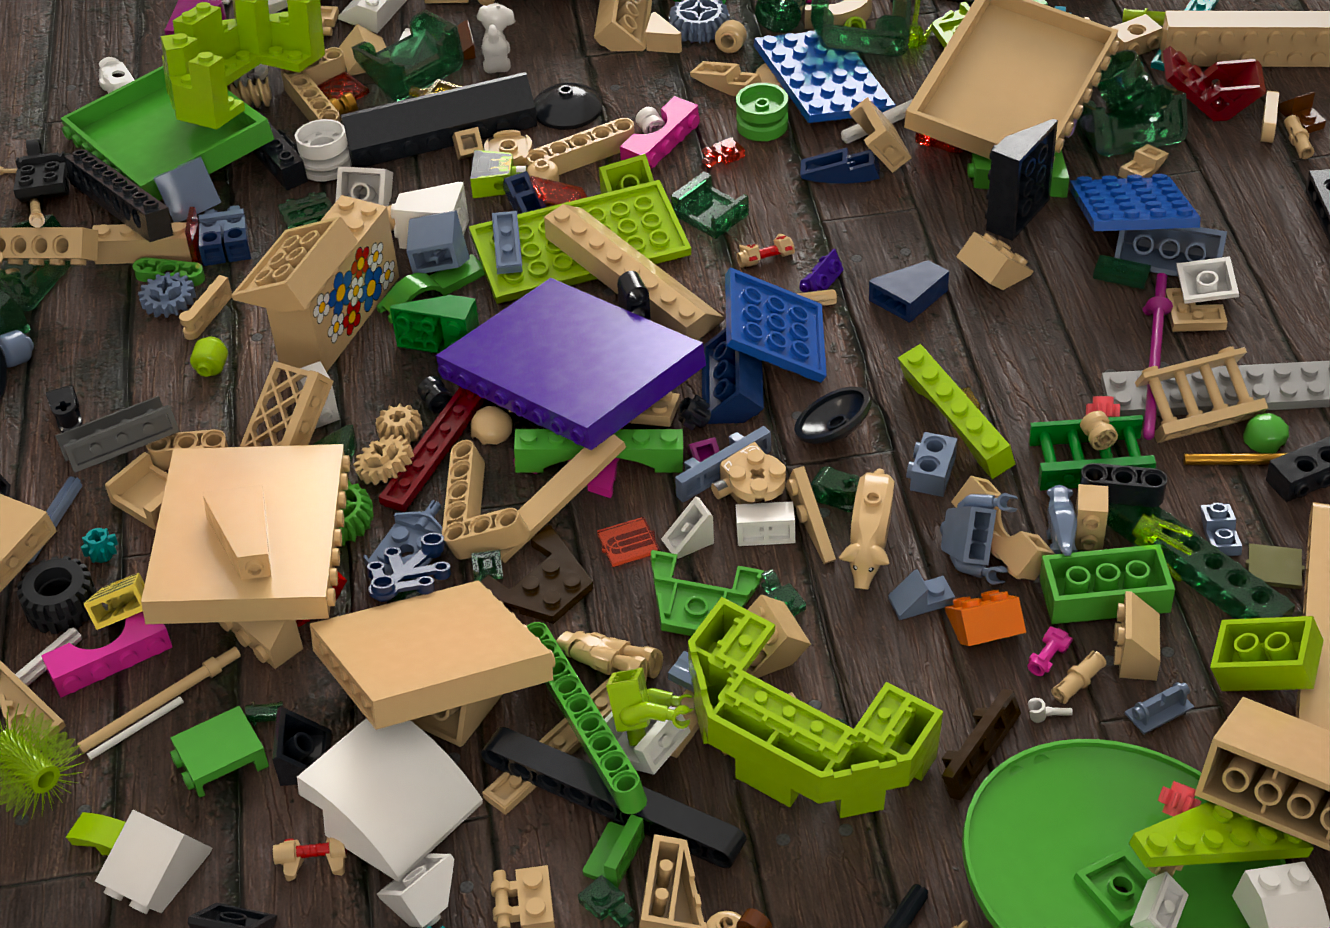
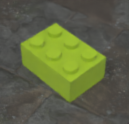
[1210,616,1324,691]

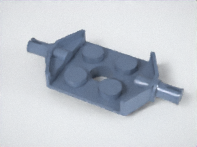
[363,500,445,592]

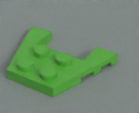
[650,550,764,636]

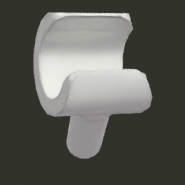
[1028,698,1073,723]

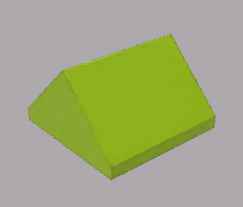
[599,154,654,194]

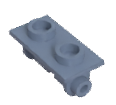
[1124,682,1194,735]

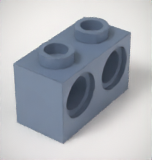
[906,432,957,497]

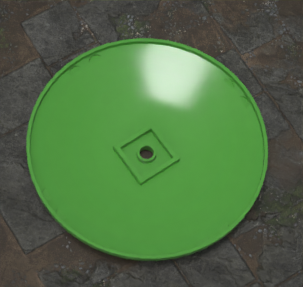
[962,739,1286,928]

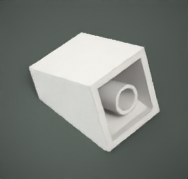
[391,182,469,249]
[95,810,213,914]

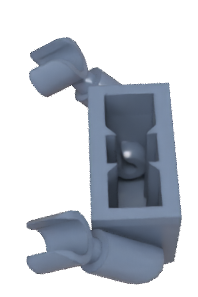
[940,493,1018,584]

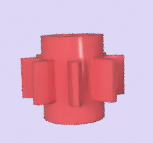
[1086,396,1120,417]
[1158,781,1202,816]

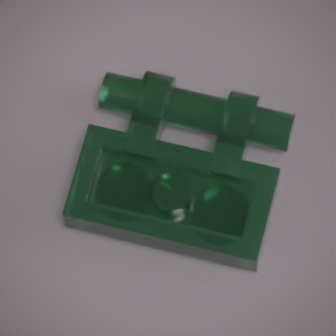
[278,191,332,229]

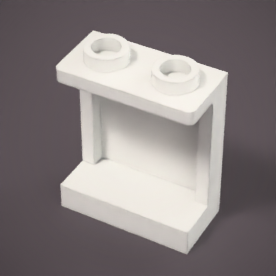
[604,706,691,775]

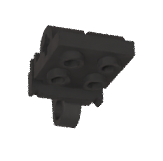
[13,138,70,202]

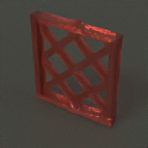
[317,71,370,100]

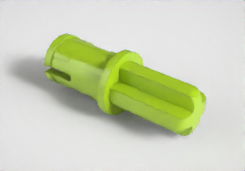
[1122,8,1165,26]

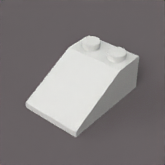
[1232,862,1330,928]

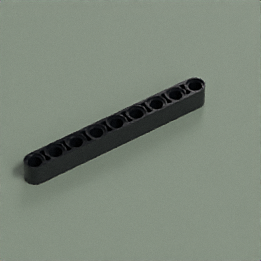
[481,727,747,868]

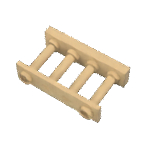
[1135,347,1268,443]

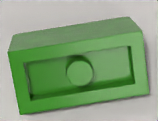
[583,814,645,888]

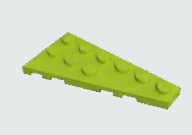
[1129,801,1314,868]

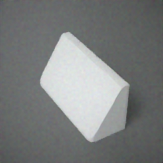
[1130,872,1189,928]

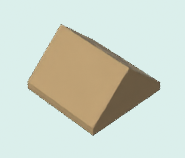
[339,24,393,76]

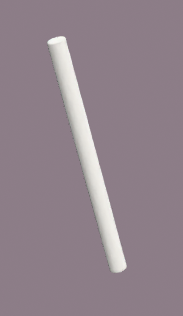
[87,696,184,760]

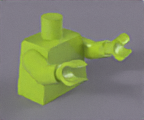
[606,667,694,746]

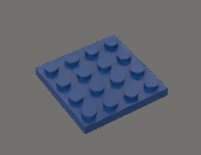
[725,267,827,383]

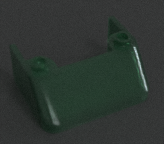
[811,0,911,57]

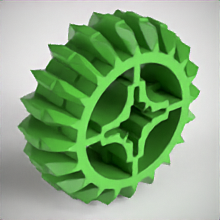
[339,480,374,546]

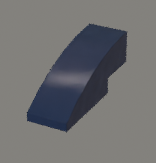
[800,148,880,184]
[503,171,546,214]

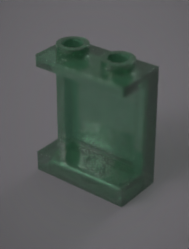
[671,171,749,239]

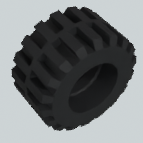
[17,556,97,634]

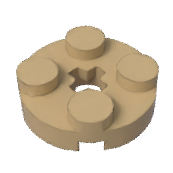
[484,130,533,166]
[729,449,786,502]

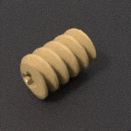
[227,77,272,108]

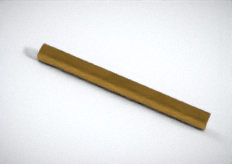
[1183,453,1287,465]

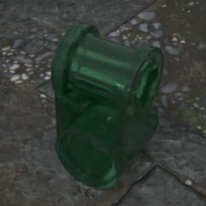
[810,466,860,512]

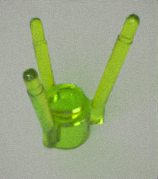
[898,0,932,48]
[1131,514,1194,582]

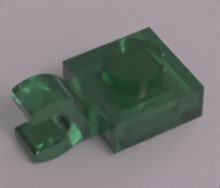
[761,569,806,616]
[578,875,634,928]

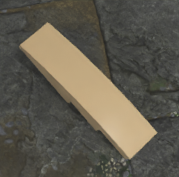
[690,61,781,96]

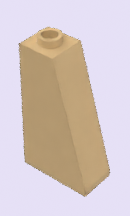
[203,485,271,580]

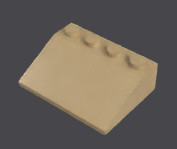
[231,216,358,313]

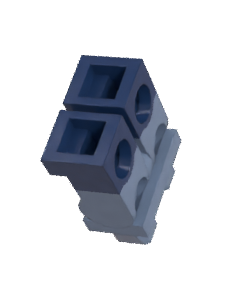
[198,205,251,266]

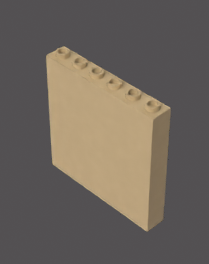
[310,580,556,730]

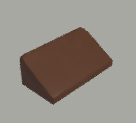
[447,20,476,62]

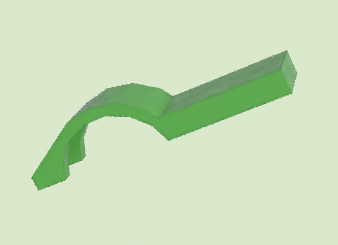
[377,254,485,324]

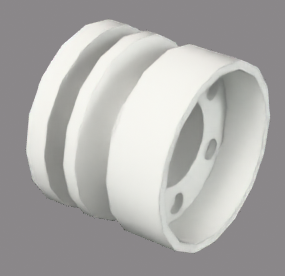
[295,119,352,181]

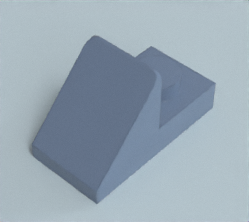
[888,569,955,620]

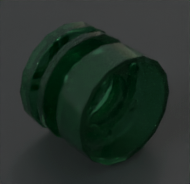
[755,0,807,33]
[1096,50,1154,114]

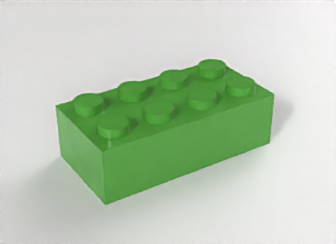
[1039,544,1175,624]

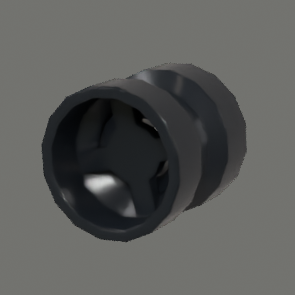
[417,376,453,413]

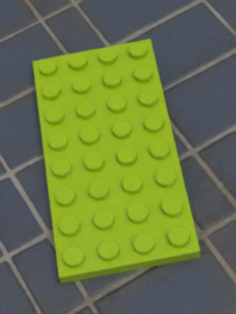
[469,180,691,304]

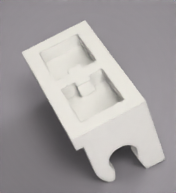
[736,501,795,546]

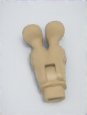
[556,631,663,681]

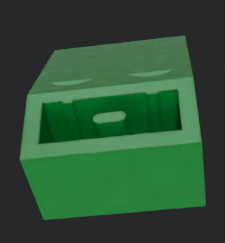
[390,295,479,353]

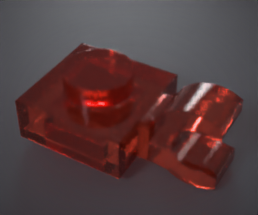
[702,137,745,167]

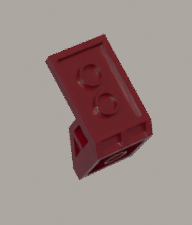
[1163,46,1266,121]

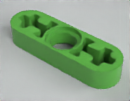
[133,257,205,286]

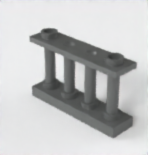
[55,396,180,473]

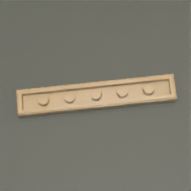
[491,434,626,564]
[482,676,612,815]

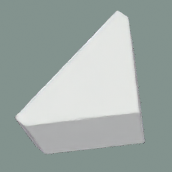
[661,496,714,559]

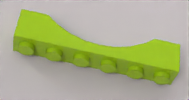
[898,344,1016,479]

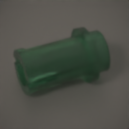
[245,701,284,726]

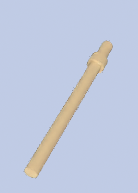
[29,198,45,228]
[77,647,241,754]

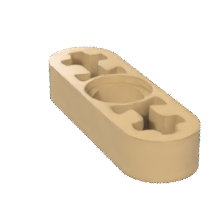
[1260,91,1279,143]

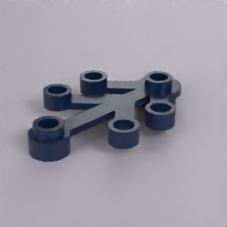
[367,533,451,602]

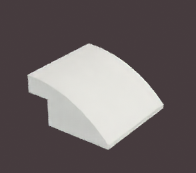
[297,718,483,882]

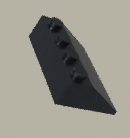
[985,119,1058,241]

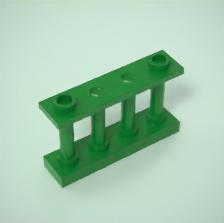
[1029,415,1156,491]

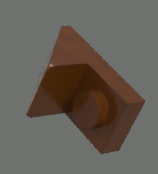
[1278,92,1326,133]

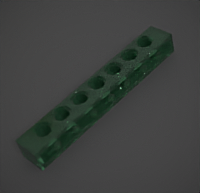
[1107,503,1295,619]

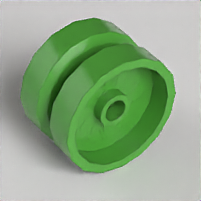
[736,83,788,141]

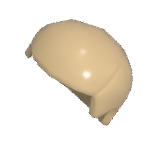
[471,406,513,445]

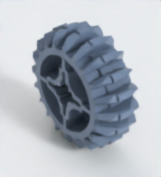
[669,0,730,43]

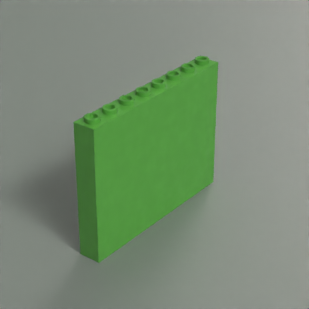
[61,66,274,201]

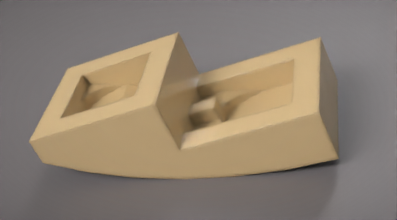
[1118,144,1169,178]

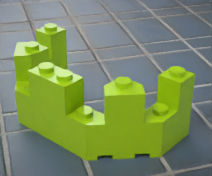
[161,0,325,129]
[688,597,943,818]

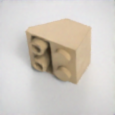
[956,232,1034,290]
[1114,591,1160,681]
[746,594,811,678]

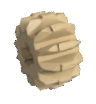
[376,403,423,444]

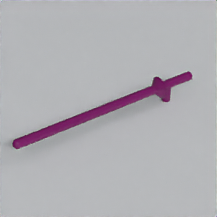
[1142,273,1173,440]

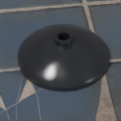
[534,82,602,130]
[794,386,872,444]

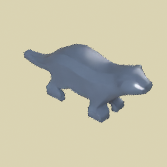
[1046,485,1077,556]

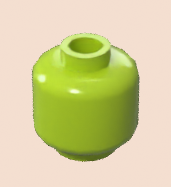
[190,336,228,377]

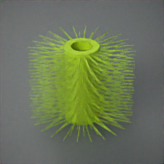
[0,704,84,819]

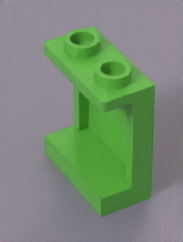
[170,706,269,798]

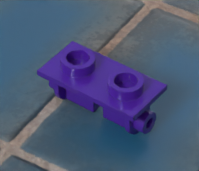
[799,249,844,293]

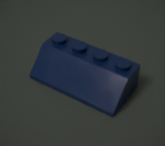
[702,328,764,424]

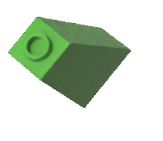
[967,150,1069,198]

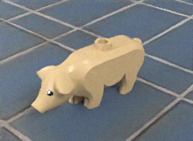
[839,469,895,590]

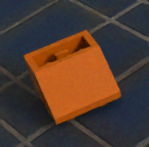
[945,590,1026,646]

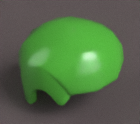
[1243,413,1289,453]

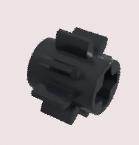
[677,395,711,431]

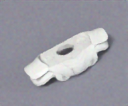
[99,57,134,94]

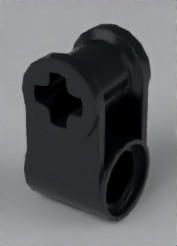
[46,384,83,433]

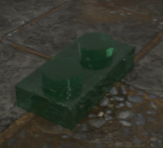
[1093,255,1151,289]

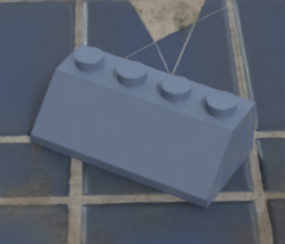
[1113,227,1227,277]

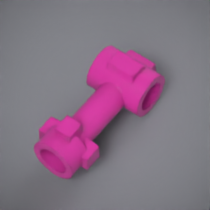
[1028,626,1073,676]

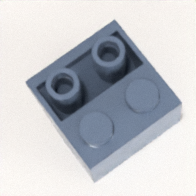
[406,210,470,274]

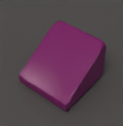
[687,437,720,462]

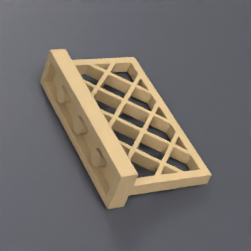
[240,361,334,447]

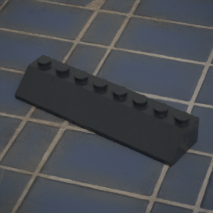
[341,72,537,168]

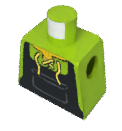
[470,150,527,198]

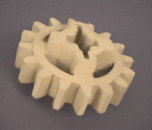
[354,435,414,485]

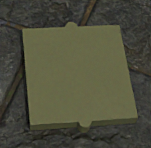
[1245,543,1305,589]

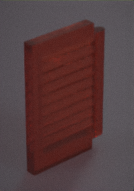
[530,176,587,205]

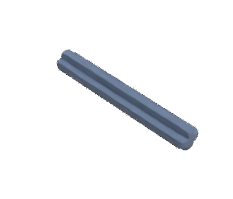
[27,476,82,564]

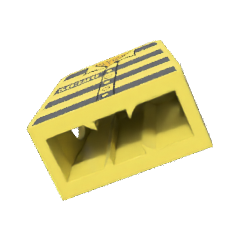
[84,573,145,630]

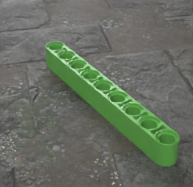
[527,622,647,814]

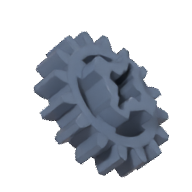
[138,272,196,318]

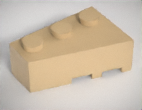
[638,834,707,928]

